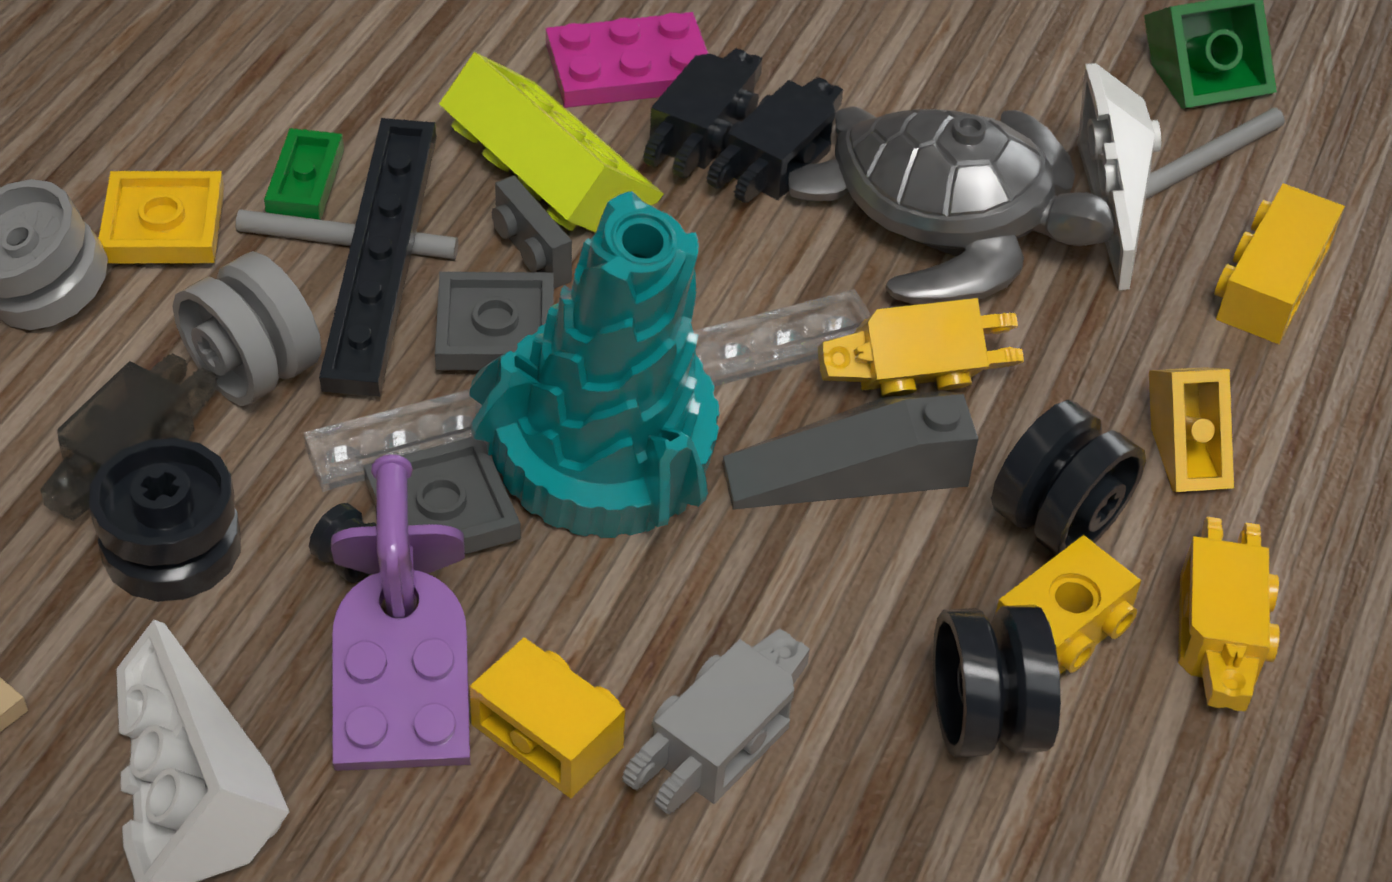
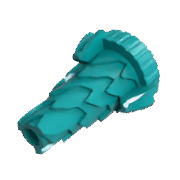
[469,191,720,538]

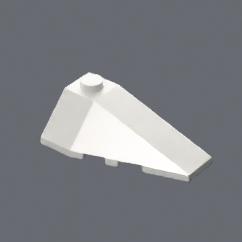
[1078,63,1161,290]
[117,619,289,882]

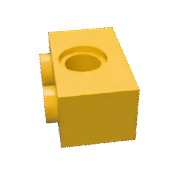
[995,535,1141,674]

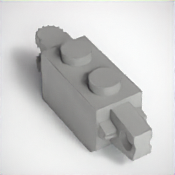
[622,628,810,815]

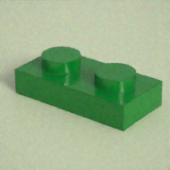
[264,128,344,220]

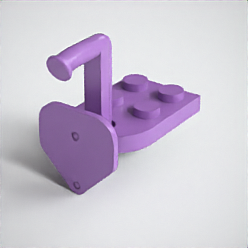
[331,454,470,771]

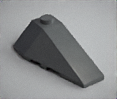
[723,391,978,510]

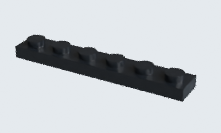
[319,118,437,397]

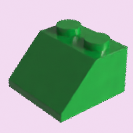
[1144,0,1277,109]

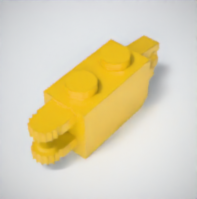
[817,298,1024,397]
[1178,516,1280,711]

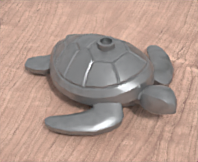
[789,106,1114,304]

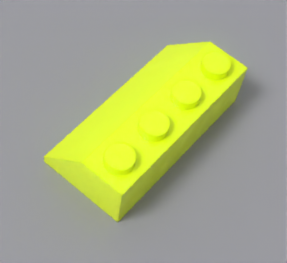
[439,52,664,233]

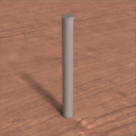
[1146,108,1285,199]
[236,209,458,259]

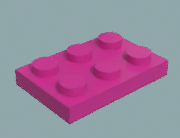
[546,12,708,108]

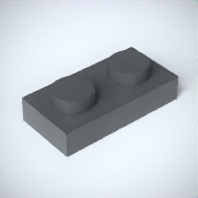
[492,176,572,289]

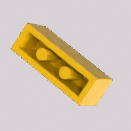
[1214,183,1345,344]

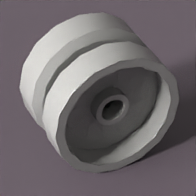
[0,179,108,330]
[172,251,322,406]

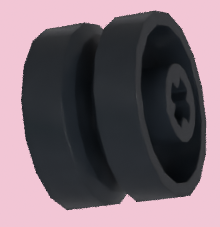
[991,400,1146,555]
[89,438,241,602]
[933,604,1061,758]

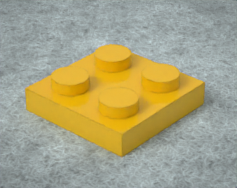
[98,171,224,264]

